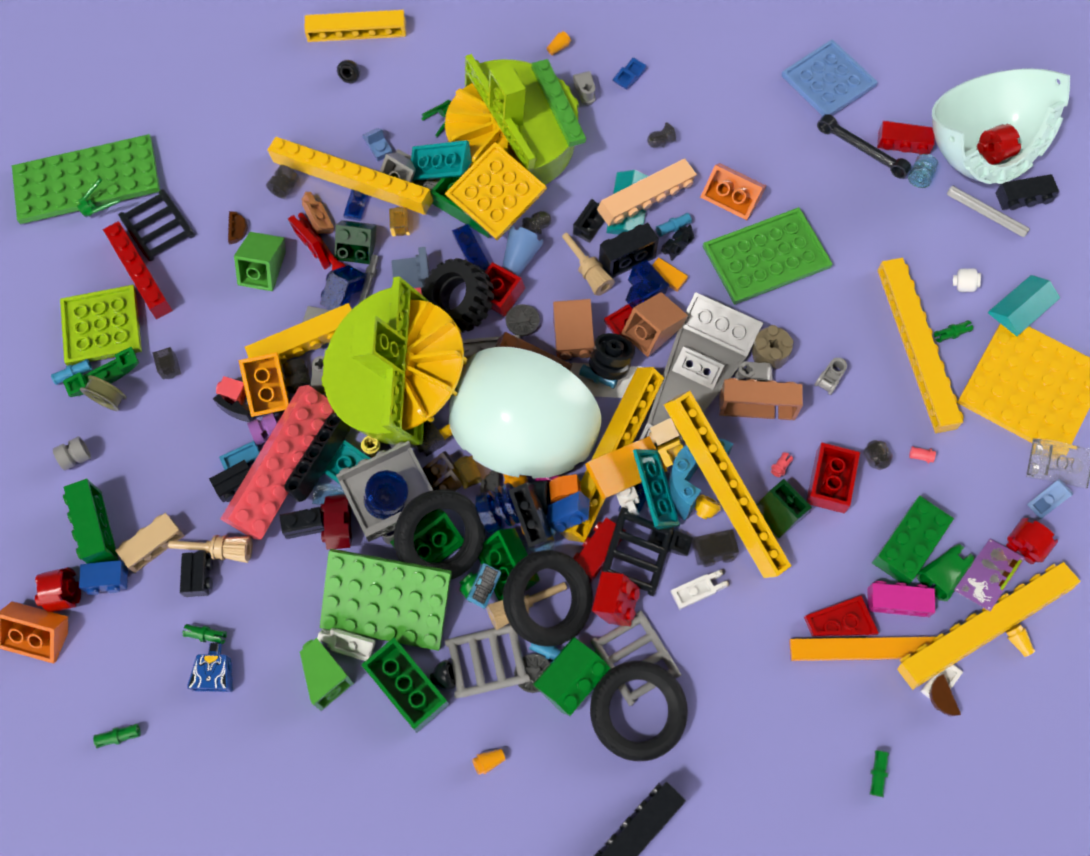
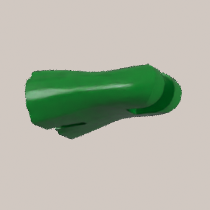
[916,544,975,601]

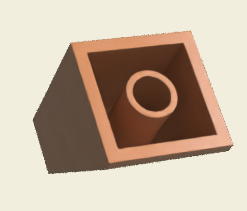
[621,292,688,357]
[553,299,594,360]

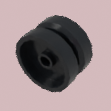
[589,333,635,380]

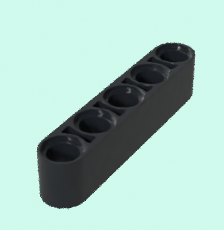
[284,413,350,502]

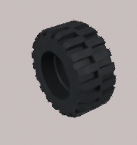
[421,258,494,333]

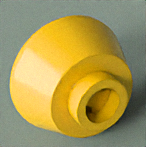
[695,494,721,519]

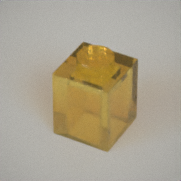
[389,207,410,236]
[454,456,482,489]

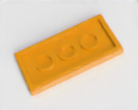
[585,436,668,500]

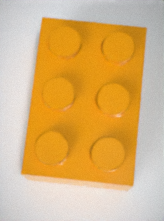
[238,352,290,417]

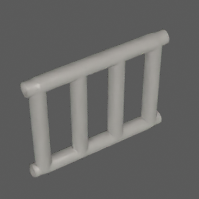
[590,611,681,706]
[445,625,530,699]

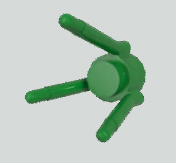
[421,100,451,137]
[77,179,121,217]

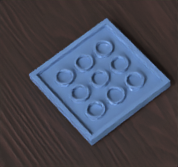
[781,39,878,116]

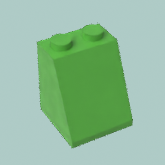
[234,232,286,291]
[300,638,354,711]

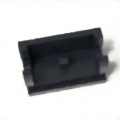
[573,199,605,243]

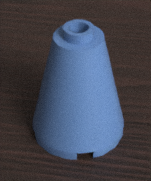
[502,226,543,276]

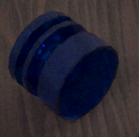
[363,470,408,520]
[475,482,520,534]

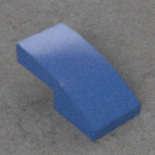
[613,57,647,89]

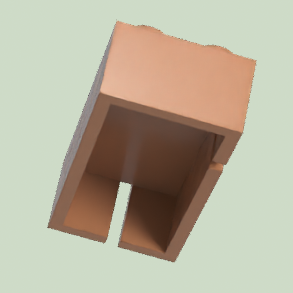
[719,378,803,420]

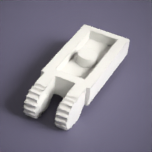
[670,570,729,610]

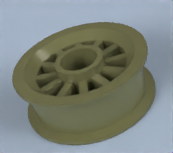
[80,375,127,411]

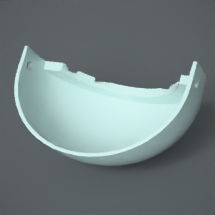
[932,69,1070,184]
[449,347,601,478]

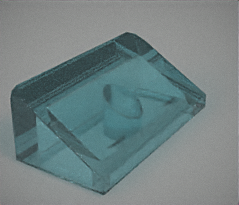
[312,482,352,508]

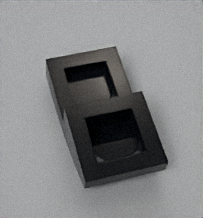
[213,394,253,422]
[647,530,693,556]

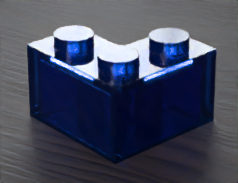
[625,260,669,308]
[320,265,367,310]

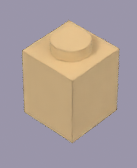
[649,418,681,446]

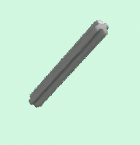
[947,186,1029,237]

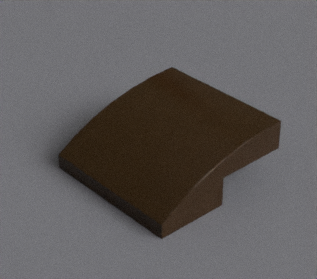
[422,451,464,491]

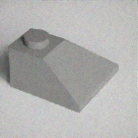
[380,152,416,182]

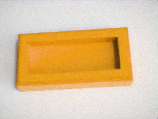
[648,257,688,292]

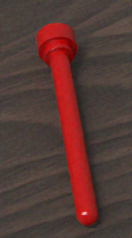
[298,213,348,278]

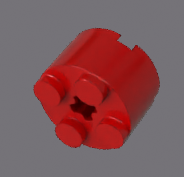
[976,124,1021,165]
[1006,518,1058,564]
[35,567,81,612]

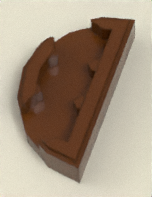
[228,211,248,245]
[929,674,961,717]

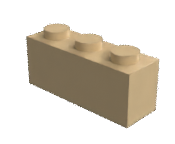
[115,513,185,573]

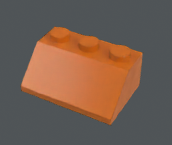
[700,163,766,220]
[0,601,68,664]

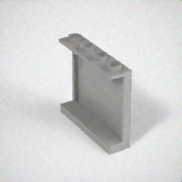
[336,441,433,542]

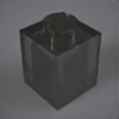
[152,347,181,380]

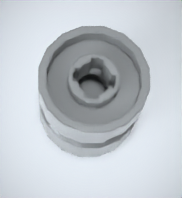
[53,436,91,471]

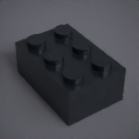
[599,222,659,278]

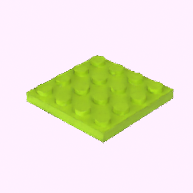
[60,285,142,366]

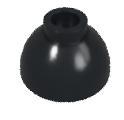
[337,60,360,84]
[430,660,456,689]

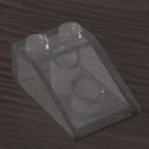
[1026,438,1090,488]

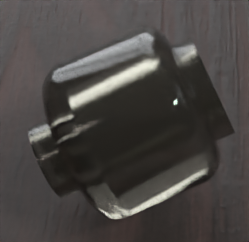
[864,440,893,470]

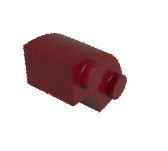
[321,495,352,550]

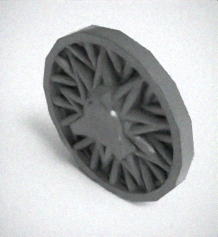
[505,304,540,336]
[514,654,550,693]

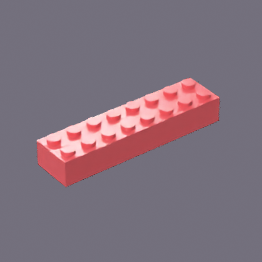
[220,385,335,540]

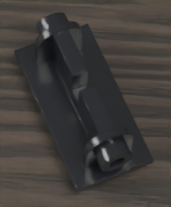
[661,225,695,261]

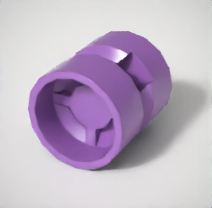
[247,413,278,446]

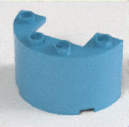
[668,438,733,521]

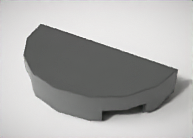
[480,470,500,508]

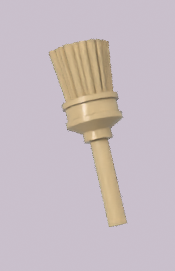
[562,233,615,296]
[168,535,253,563]
[486,582,567,630]

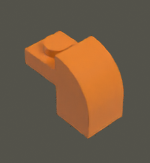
[549,474,581,504]

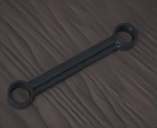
[817,114,911,179]

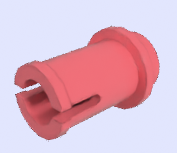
[909,446,936,464]
[771,452,793,478]

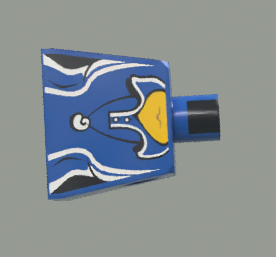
[187,643,233,692]

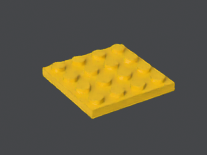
[445,142,547,241]

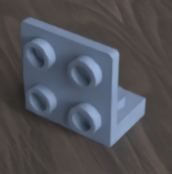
[392,247,429,290]

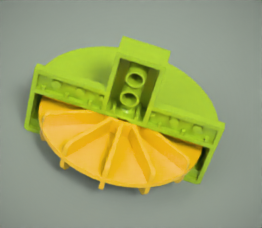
[445,54,579,185]
[321,276,467,445]

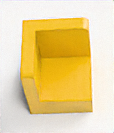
[658,437,683,467]

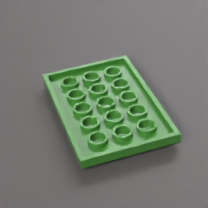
[702,207,833,305]
[319,549,452,651]

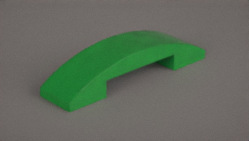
[63,347,139,397]

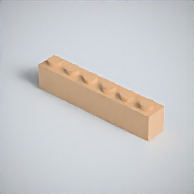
[597,158,697,226]

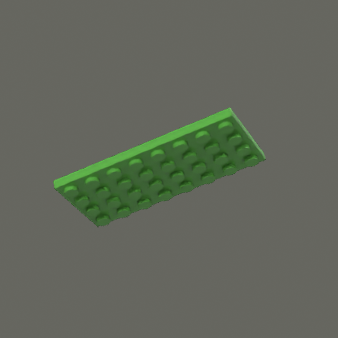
[12,134,160,224]

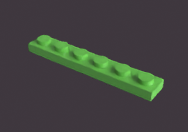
[531,59,586,147]

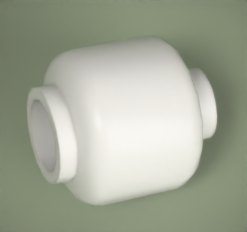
[953,268,981,292]

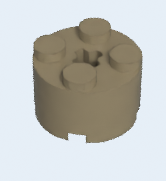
[752,325,793,369]

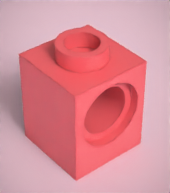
[216,376,246,405]

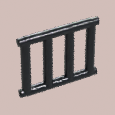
[118,189,195,261]
[600,507,674,597]

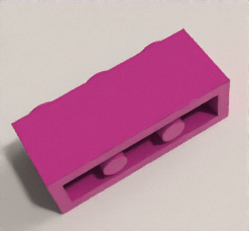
[867,581,935,617]

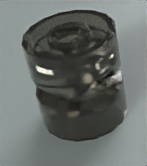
[266,165,299,199]
[283,359,311,393]

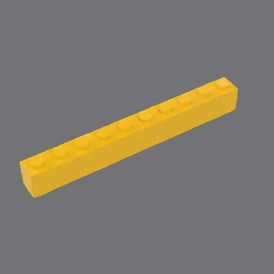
[267,137,433,215]
[877,258,963,434]
[560,367,664,542]
[664,391,791,578]
[897,562,1081,690]

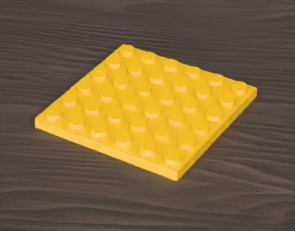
[957,324,1090,459]

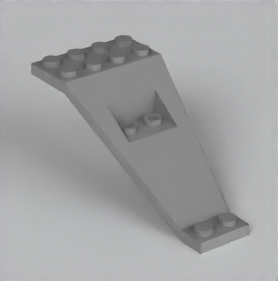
[639,292,763,449]

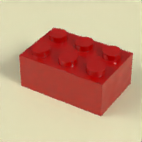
[806,442,860,514]

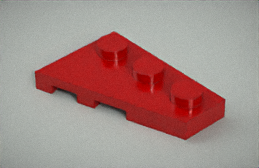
[287,215,330,270]
[804,596,879,637]

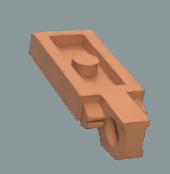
[301,192,334,234]

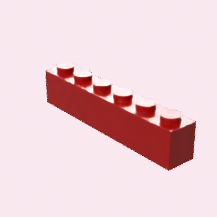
[103,221,173,320]

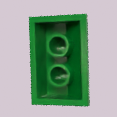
[390,509,464,562]
[479,528,540,601]
[533,637,610,716]

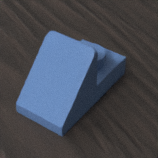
[362,128,393,161]
[1027,479,1074,519]

